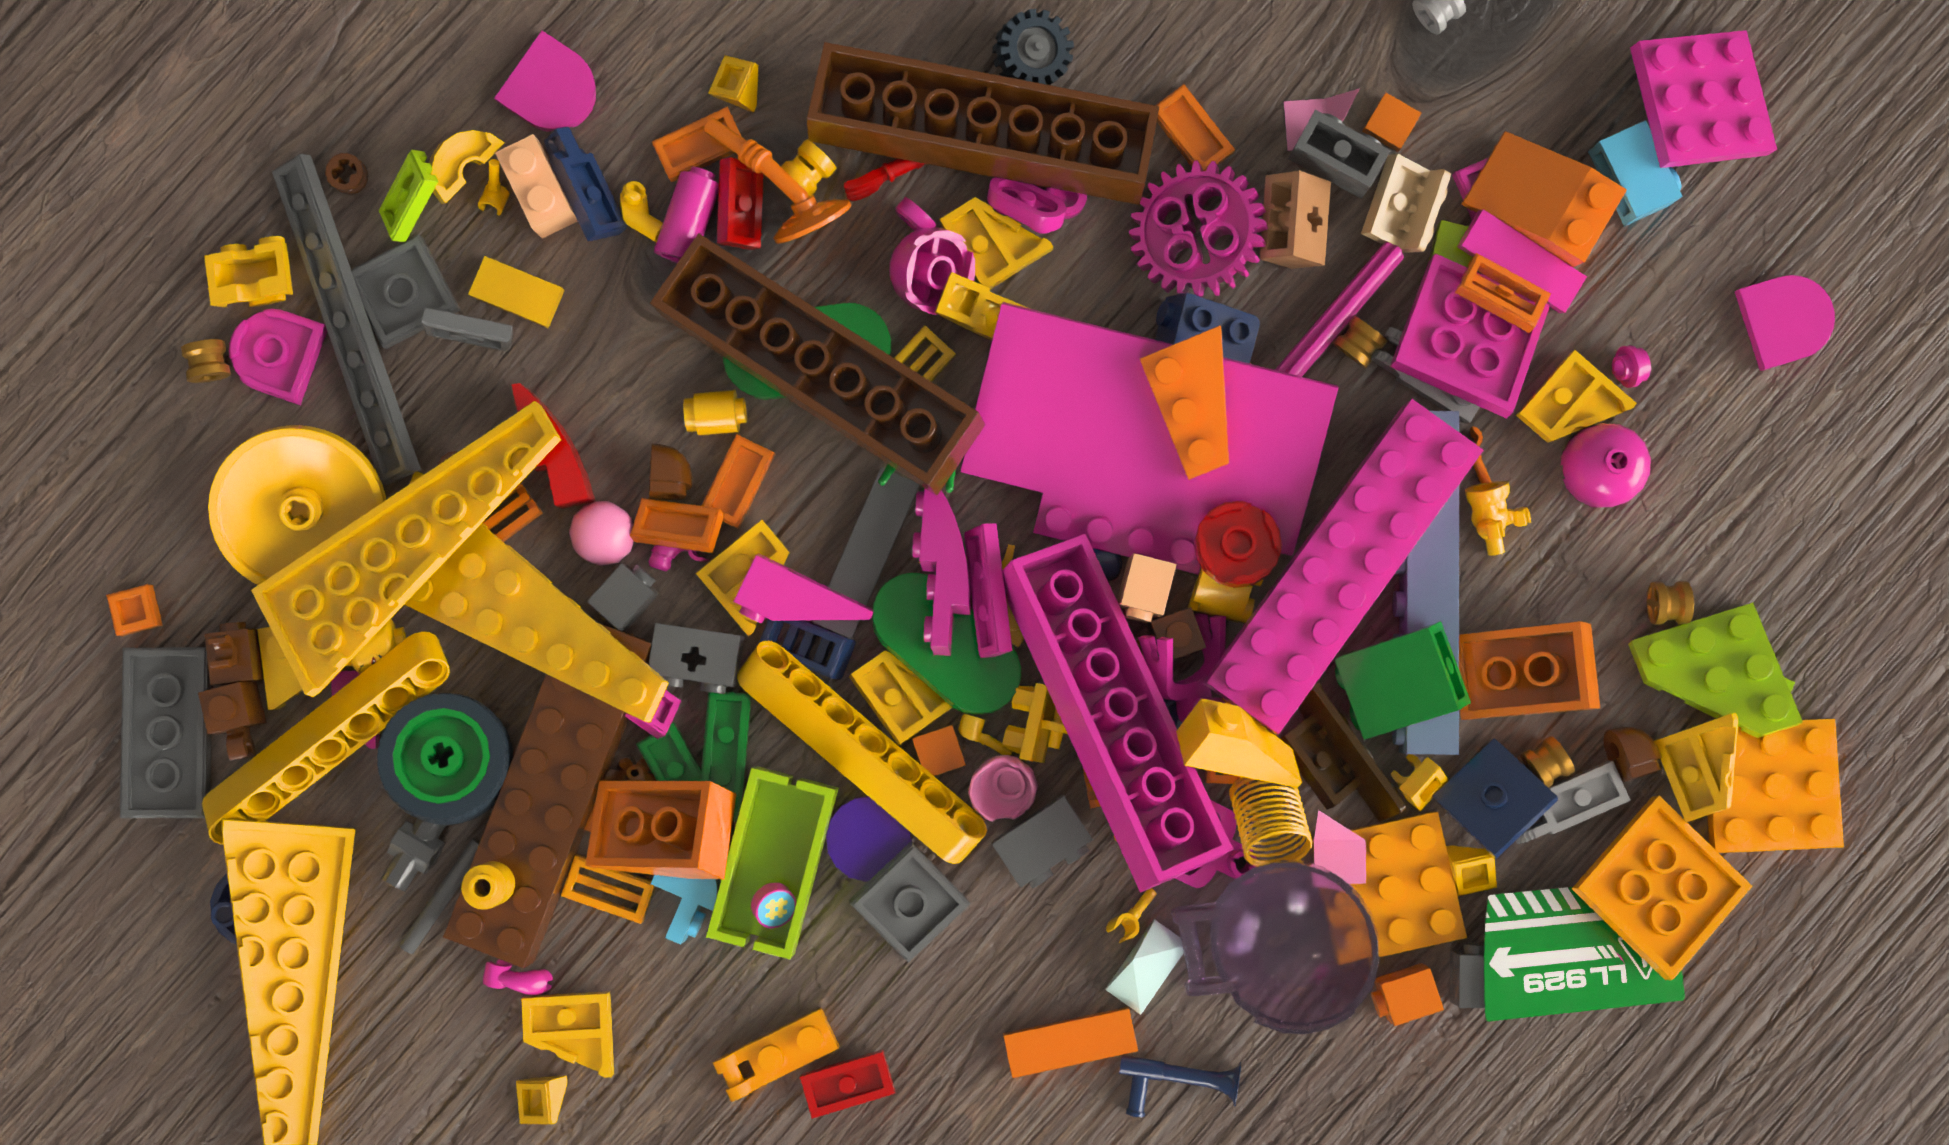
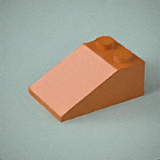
[1461,131,1627,267]
[1459,621,1600,720]
[585,781,736,879]

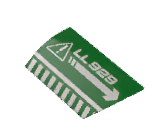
[1484,887,1685,1022]

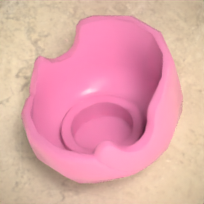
[569,501,634,566]
[968,755,1038,821]

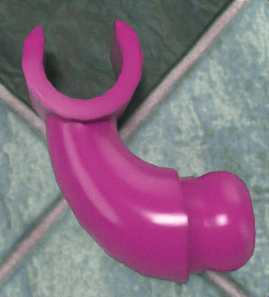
[648,545,709,571]
[483,959,553,995]

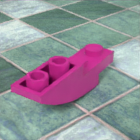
[913,488,971,656]

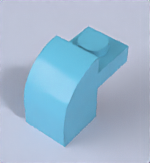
[651,875,721,945]

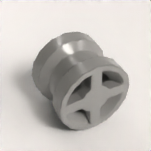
[1412,0,1466,35]

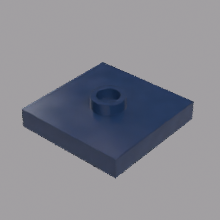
[1433,738,1558,859]

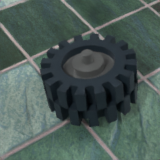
[992,9,1074,85]

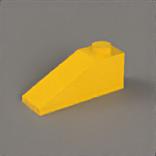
[1176,698,1302,788]

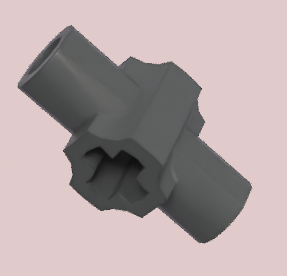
[381,818,446,892]

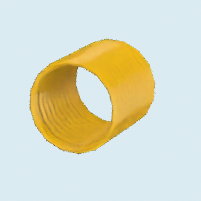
[1229,777,1312,868]

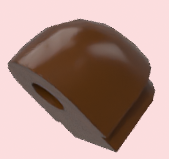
[649,443,692,500]
[1603,727,1662,782]

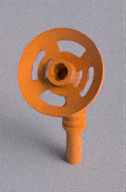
[704,118,852,244]

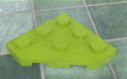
[1628,603,1803,738]

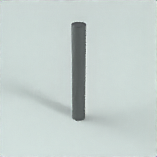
[399,838,480,954]

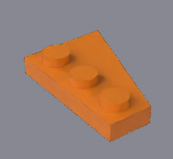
[1139,325,1229,480]

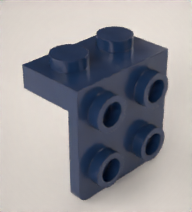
[1155,292,1260,364]

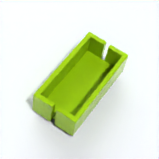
[706,766,839,960]

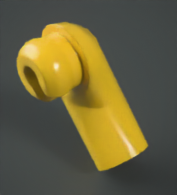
[620,181,663,242]

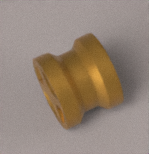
[1333,316,1387,368]
[181,339,231,383]
[1647,581,1694,624]
[1521,736,1575,788]

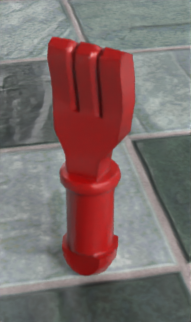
[844,159,925,201]

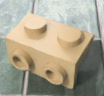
[1361,154,1451,253]

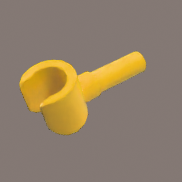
[478,159,510,216]
[958,714,1013,755]
[1106,888,1157,943]

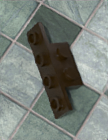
[1279,681,1406,822]

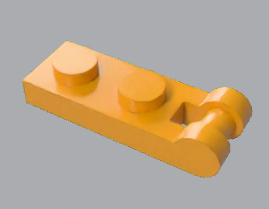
[712,1008,839,1102]

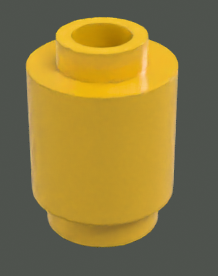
[683,390,747,435]
[461,861,515,910]

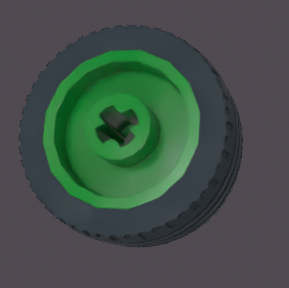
[377,693,513,825]

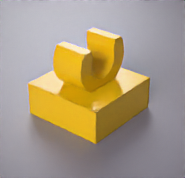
[1391,754,1449,812]

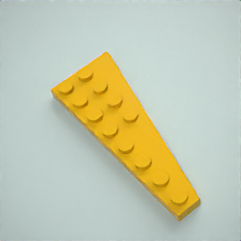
[251,401,561,697]
[404,471,669,723]
[221,818,355,1145]

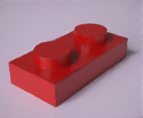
[717,157,763,250]
[800,1049,895,1119]

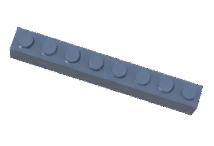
[1392,411,1459,755]

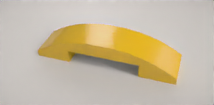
[935,272,1030,340]

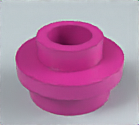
[1612,345,1651,388]

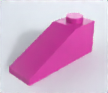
[733,554,874,623]

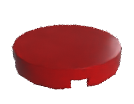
[1194,501,1282,588]

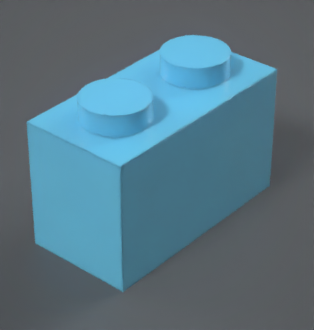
[1588,120,1683,227]

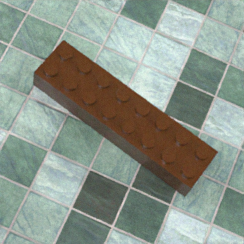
[807,42,1160,205]
[650,233,985,496]
[443,619,652,969]

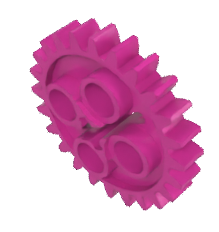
[1129,160,1268,298]

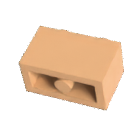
[495,134,578,239]
[1117,553,1177,623]

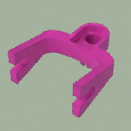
[1138,613,1226,723]
[1175,800,1258,888]

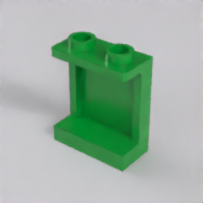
[1334,621,1471,740]

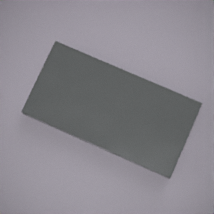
[120,647,212,818]

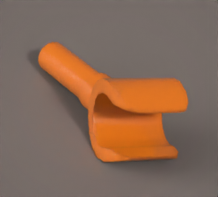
[1470,426,1492,484]

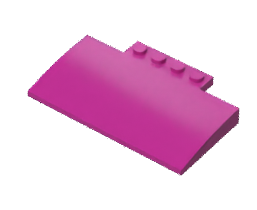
[960,302,1338,575]

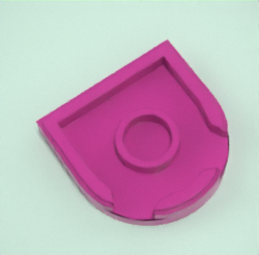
[494,30,596,132]
[1735,275,1835,371]
[229,309,327,406]

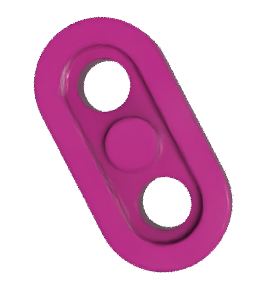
[987,177,1066,233]

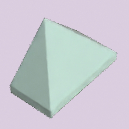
[1105,919,1190,1015]

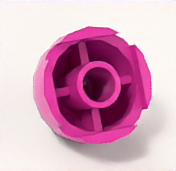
[889,228,975,315]
[1561,423,1651,508]

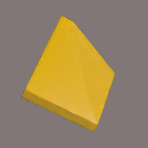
[708,55,759,112]
[1446,845,1497,896]
[516,1075,567,1125]

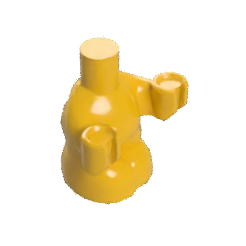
[1465,481,1531,556]

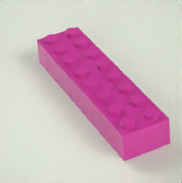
[1202,399,1484,735]
[1002,534,1233,893]

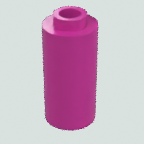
[653,166,719,263]

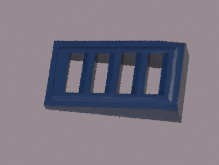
[758,619,856,680]

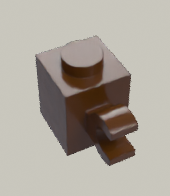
[1136,607,1206,660]
[205,622,264,685]
[198,682,267,761]

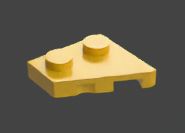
[940,197,1054,289]
[696,519,789,637]
[849,650,953,746]

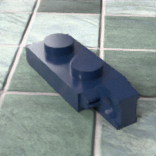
[544,127,627,241]

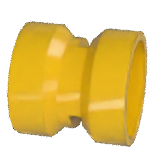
[781,139,837,196]

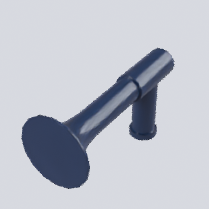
[1119,1055,1241,1117]

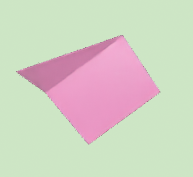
[1284,88,1360,151]
[1314,810,1366,884]

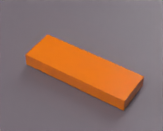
[1003,1007,1138,1078]

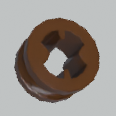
[325,153,369,195]

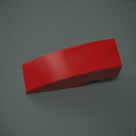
[511,383,596,509]

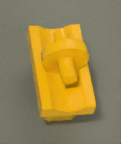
[1002,683,1068,763]

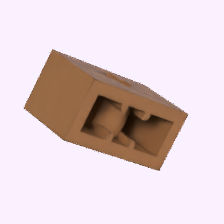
[1260,170,1331,269]

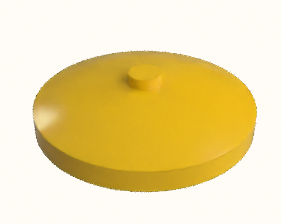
[208,425,386,585]

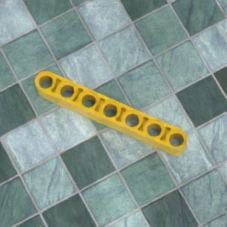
[202,632,450,844]
[737,641,987,864]

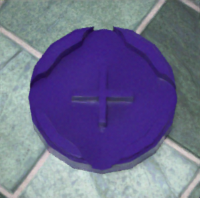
[826,796,912,882]

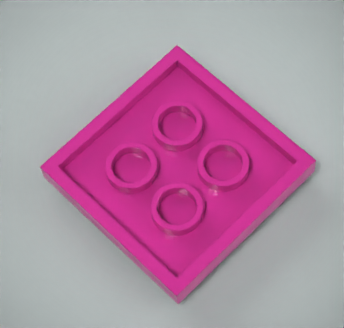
[1630,30,1777,168]
[1390,254,1550,419]

